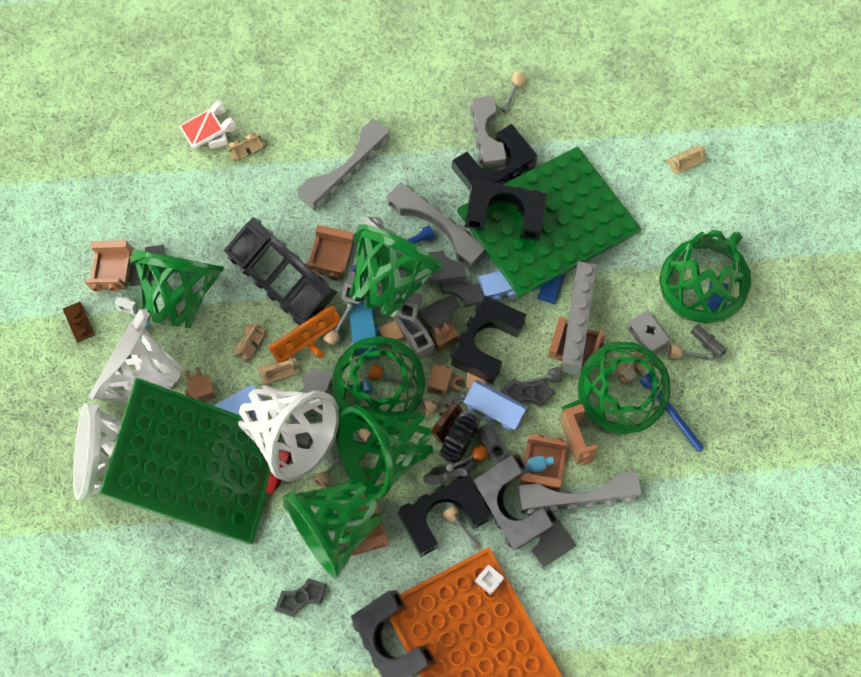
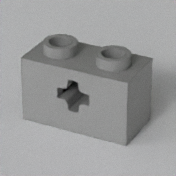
[627,310,670,354]

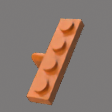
[268,305,341,364]

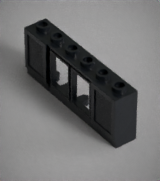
[224,217,338,326]

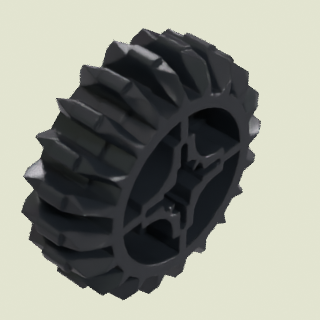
[440,411,479,463]

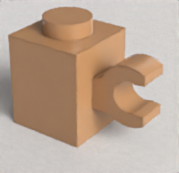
[429,322,459,352]
[427,365,465,397]
[184,367,216,402]

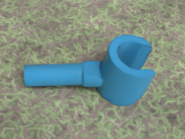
[347,380,373,394]

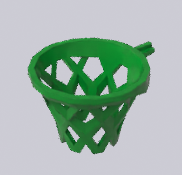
[349,224,443,318]
[659,230,751,324]
[129,250,224,329]
[322,336,426,424]
[561,342,670,435]
[335,404,433,499]
[282,477,383,580]

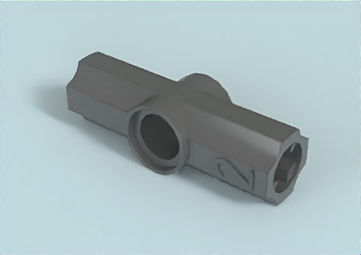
[476,423,509,466]

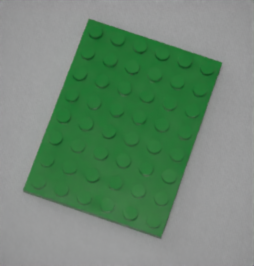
[457,146,641,298]
[99,378,282,545]

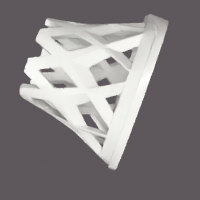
[88,308,184,402]
[238,386,339,482]
[73,403,121,500]

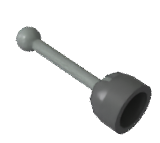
[520,367,562,384]

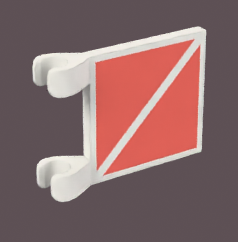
[179,101,237,150]

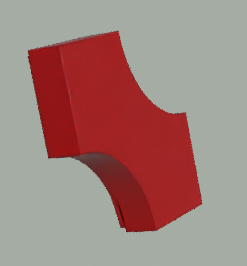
[266,450,292,494]

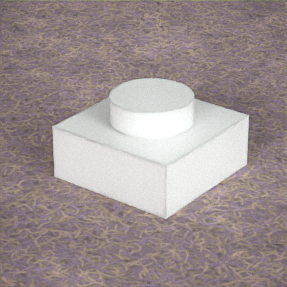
[208,132,228,149]
[114,297,138,316]
[475,565,504,595]

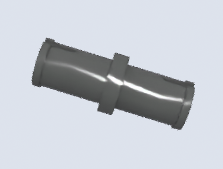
[690,324,727,358]

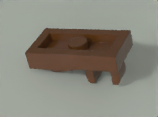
[63,301,95,343]
[431,401,463,444]

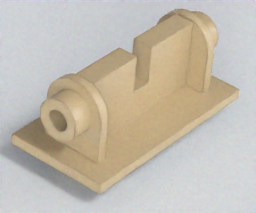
[227,132,266,161]
[666,146,707,175]
[234,321,266,362]
[613,351,650,385]
[257,356,300,386]

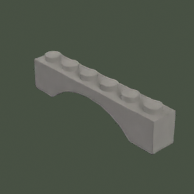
[297,118,389,211]
[386,182,485,271]
[376,258,434,360]
[560,261,597,376]
[518,471,641,516]

